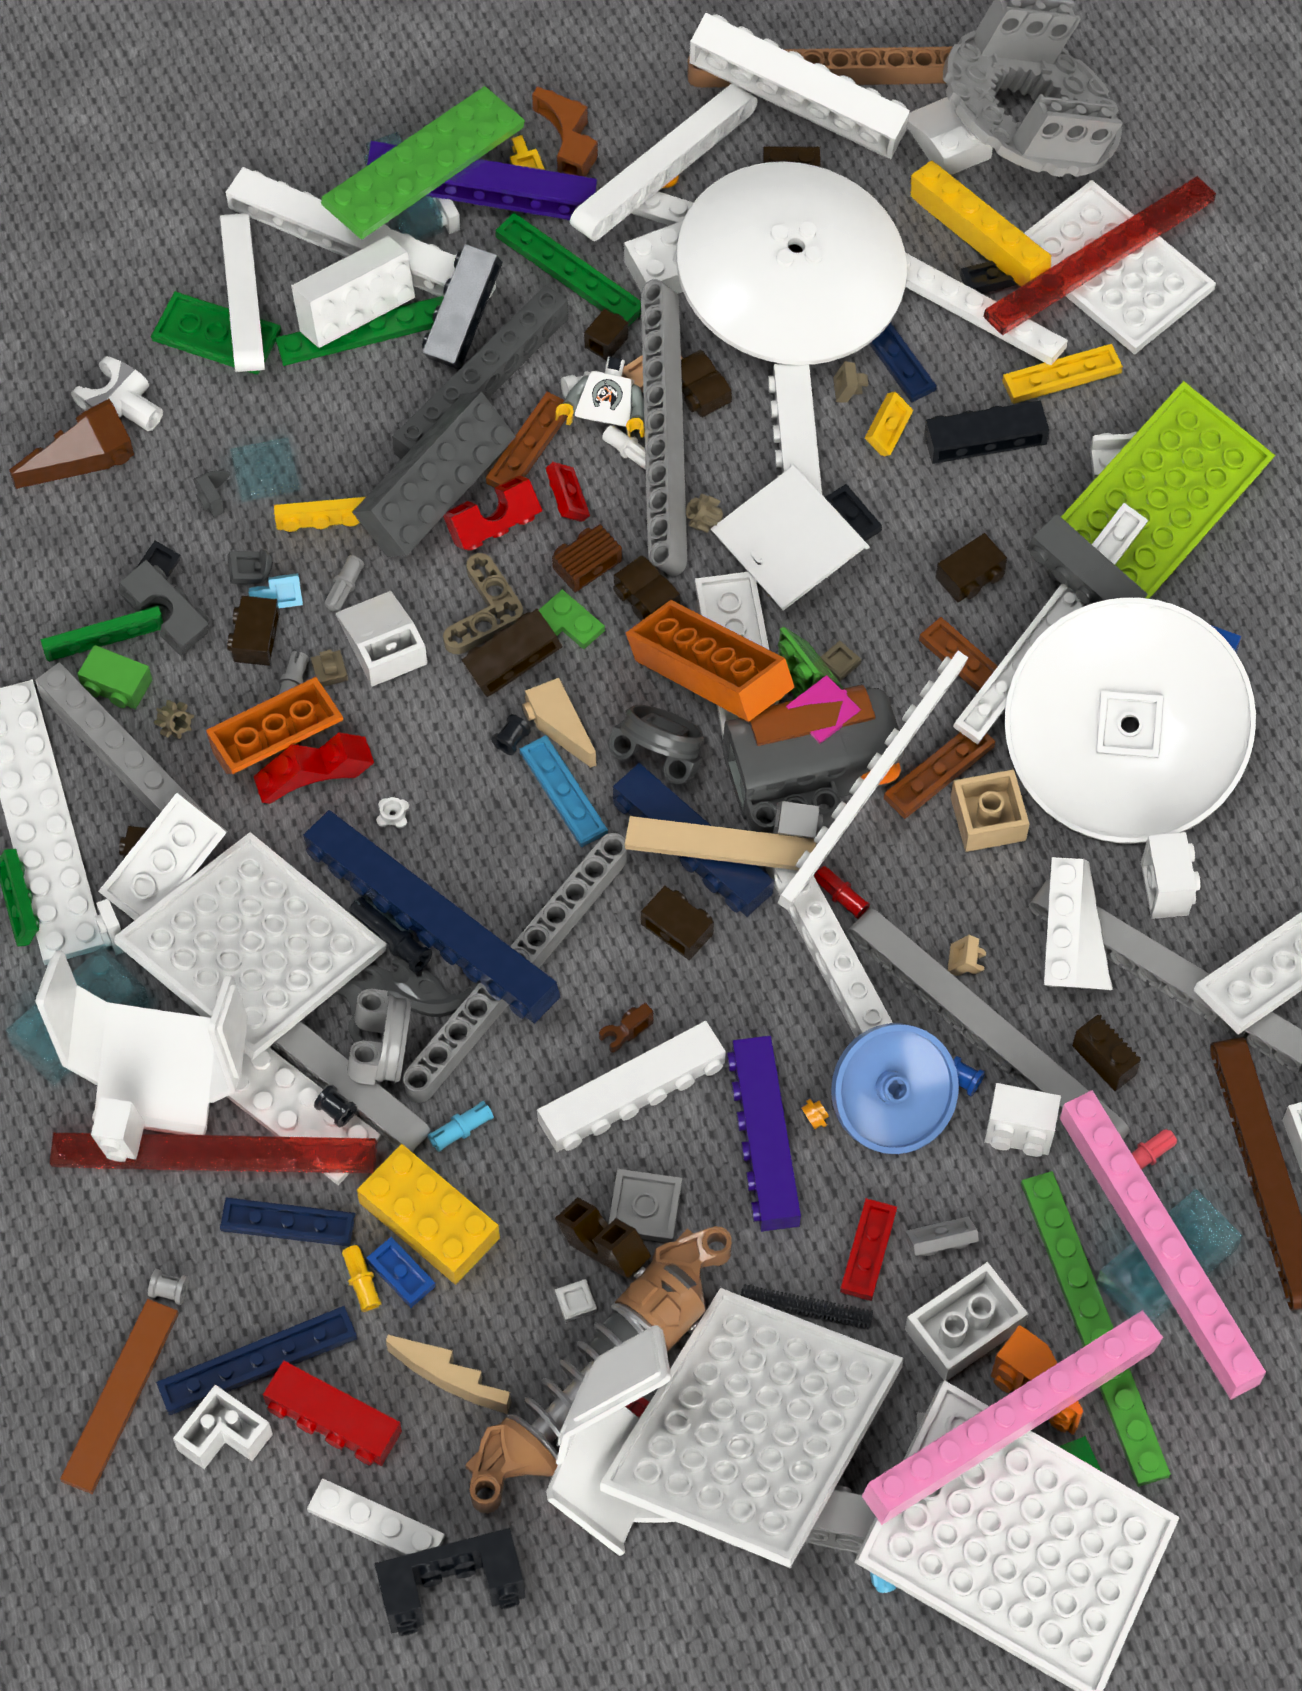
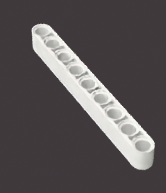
[570,84,758,241]

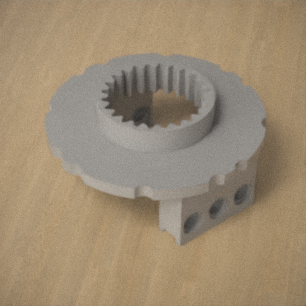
[943,0,1122,177]

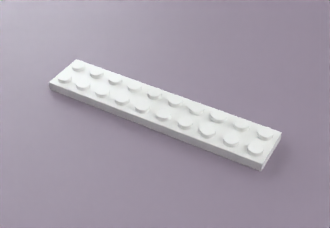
[0,679,106,965]

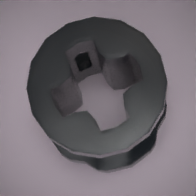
[491,714,531,755]
[314,1085,358,1128]

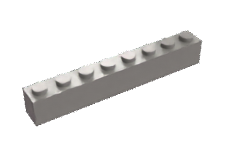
[35,662,207,818]

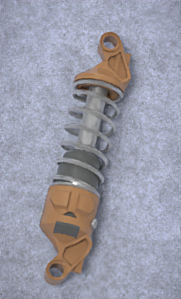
[465,1226,732,1513]

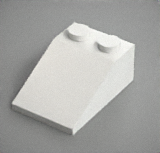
[907,97,993,175]

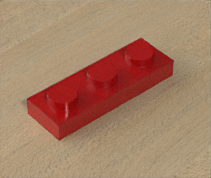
[840,1198,897,1301]

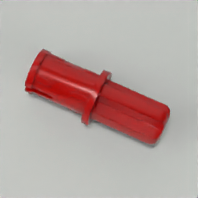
[814,866,870,919]

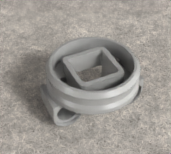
[347,989,411,1085]

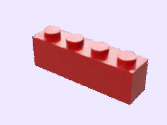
[263,1360,402,1466]

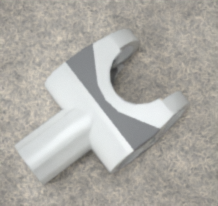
[71,357,163,431]

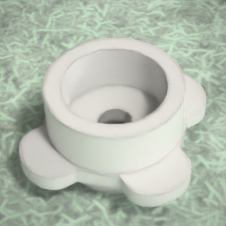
[376,797,409,828]

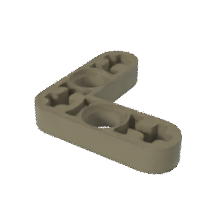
[443,553,523,654]

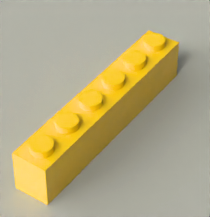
[911,160,1051,293]

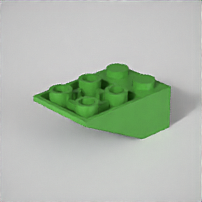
[778,627,843,699]

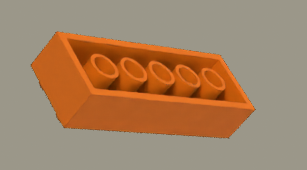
[626,600,795,722]

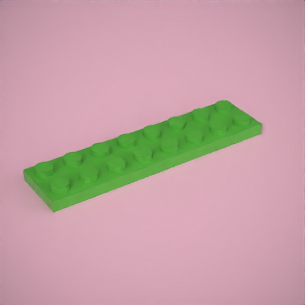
[321,86,525,240]

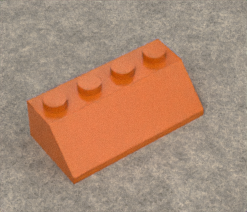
[206,677,344,774]

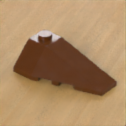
[9,399,134,489]

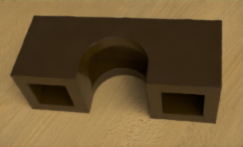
[554,1197,651,1278]

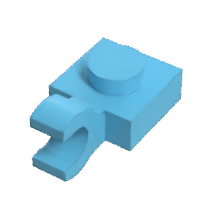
[249,573,303,608]

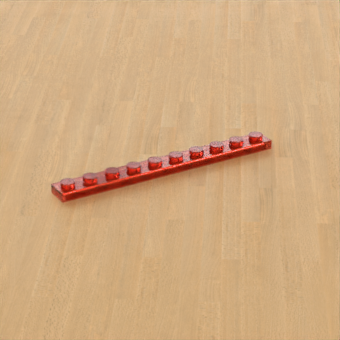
[983,176,1216,336]
[50,1133,377,1174]

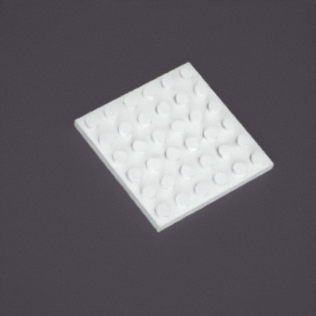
[114,832,387,1059]

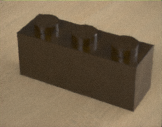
[461,609,563,697]

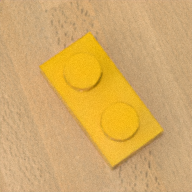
[865,391,913,456]

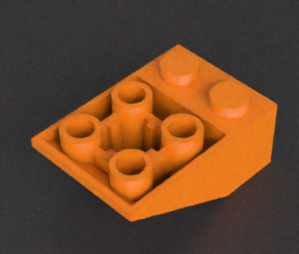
[991,1325,1083,1435]

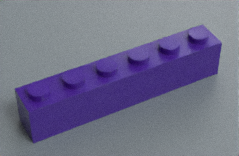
[727,1035,801,1232]

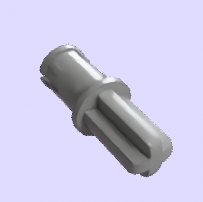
[324,555,365,612]

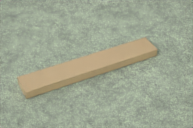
[625,816,817,871]

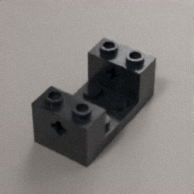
[374,1528,525,1636]

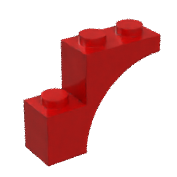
[253,732,374,804]

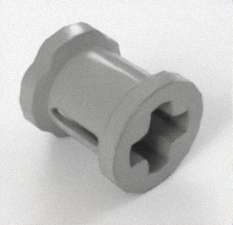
[148,1269,189,1305]

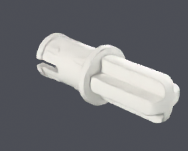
[602,424,646,469]

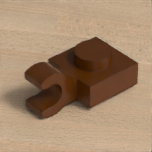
[599,1002,654,1053]

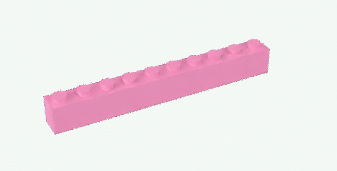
[1060,1090,1266,1400]
[862,1310,1163,1525]

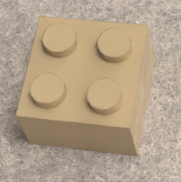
[951,769,1029,852]

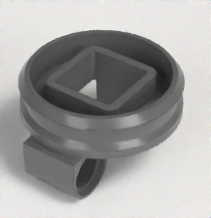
[608,705,704,784]

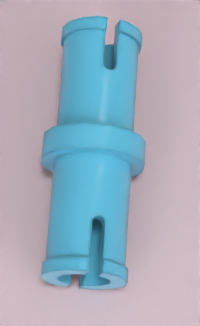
[428,1101,493,1152]

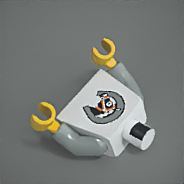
[555,357,645,438]

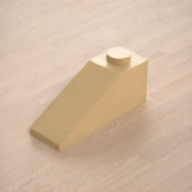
[522,678,596,768]

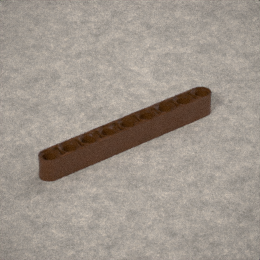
[1210,1036,1302,1311]

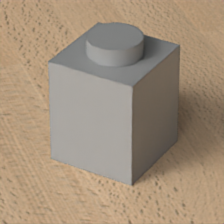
[773,801,823,838]

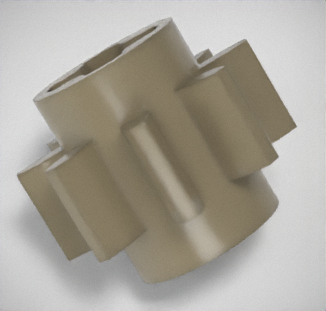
[686,494,723,533]
[153,700,194,739]

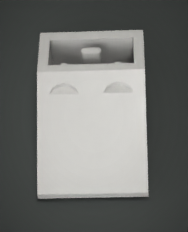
[335,591,427,687]

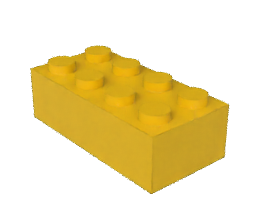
[357,1144,500,1285]

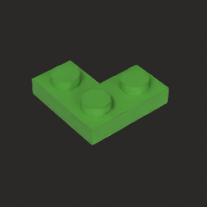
[539,589,605,649]

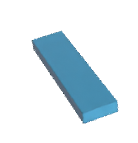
[520,735,608,848]

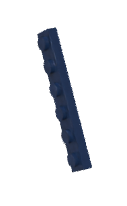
[156,1306,357,1416]

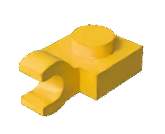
[510,135,545,170]

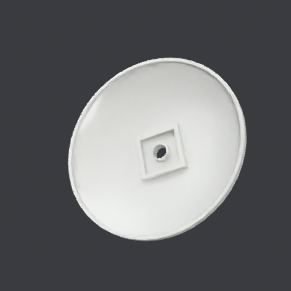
[676,162,907,365]
[1005,598,1256,844]

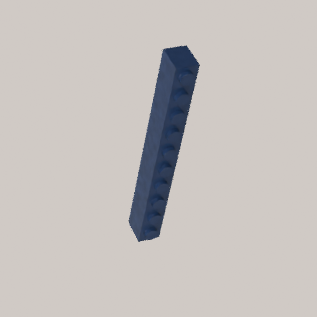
[303,810,560,1024]

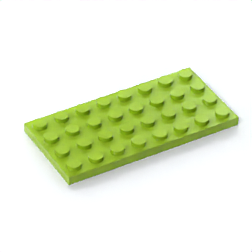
[1061,381,1275,599]

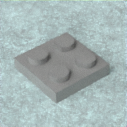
[608,1169,682,1243]

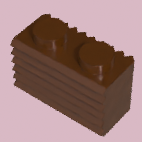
[552,524,622,593]

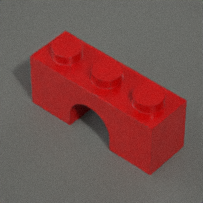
[443,475,542,551]

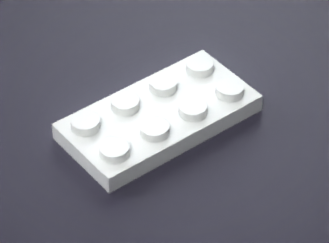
[98,792,228,920]

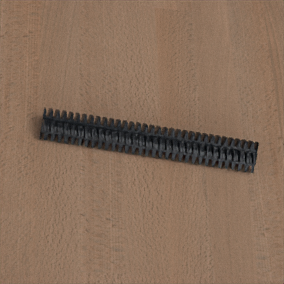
[741,1284,873,1330]

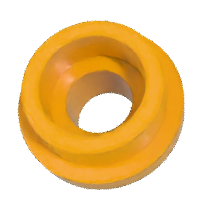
[801,1098,829,1129]

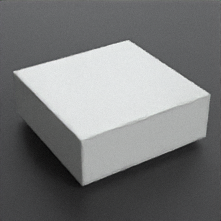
[555,1279,597,1322]

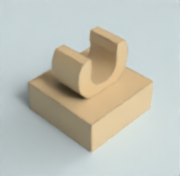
[948,935,986,976]

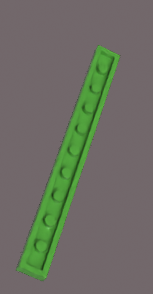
[1021,1171,1170,1487]

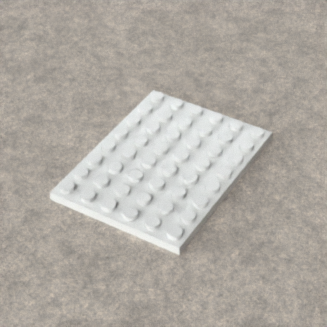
[600,1288,903,1568]
[854,1380,1179,1691]

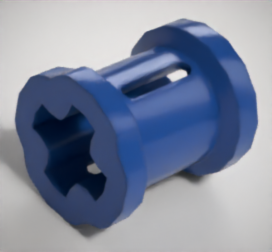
[953,1056,985,1097]

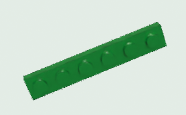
[495,213,641,327]
[275,296,444,366]

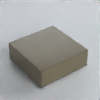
[820,640,861,682]

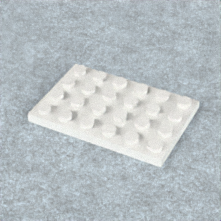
[1024,180,1216,355]

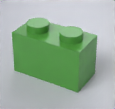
[77,645,152,710]

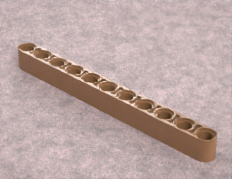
[687,47,952,88]

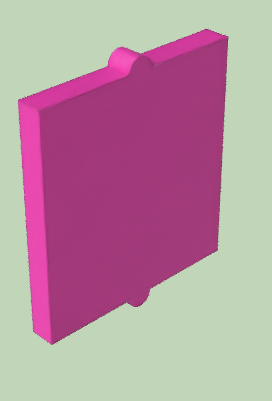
[786,675,861,744]

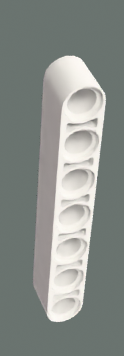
[220,213,265,372]

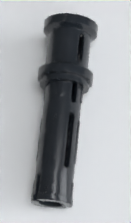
[349,897,432,973]

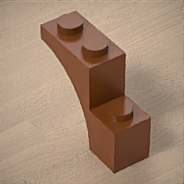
[532,86,598,177]

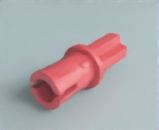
[1131,1129,1177,1170]

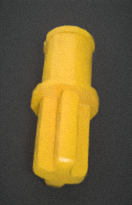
[342,1245,382,1312]

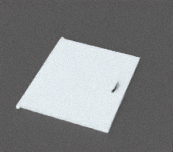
[711,463,870,611]

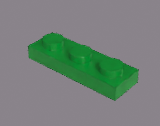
[0,849,39,947]

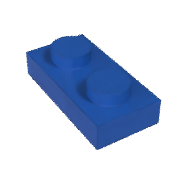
[366,1237,436,1308]

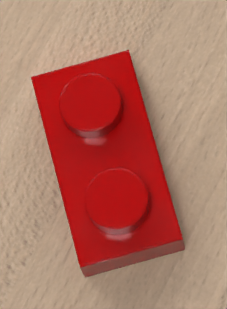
[545,462,590,522]

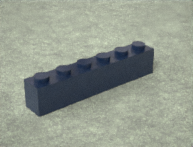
[613,763,774,917]

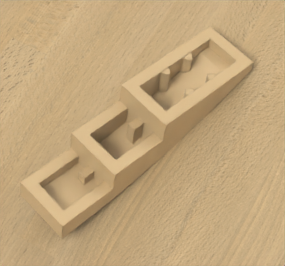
[386,1335,511,1414]

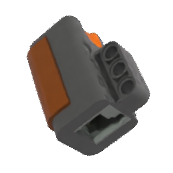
[722,684,905,834]

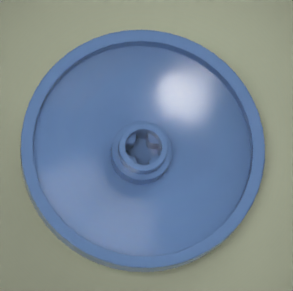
[831,1023,959,1154]

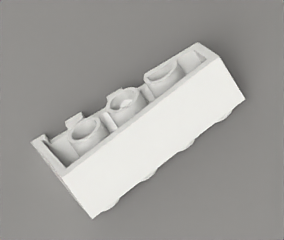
[1044,857,1113,990]

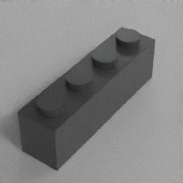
[1027,513,1148,605]

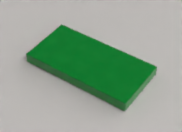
[151,291,281,375]

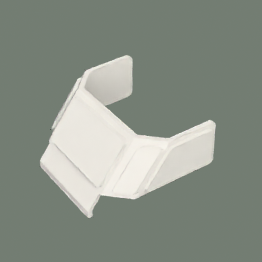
[35,950,248,1138]
[546,1325,676,1556]

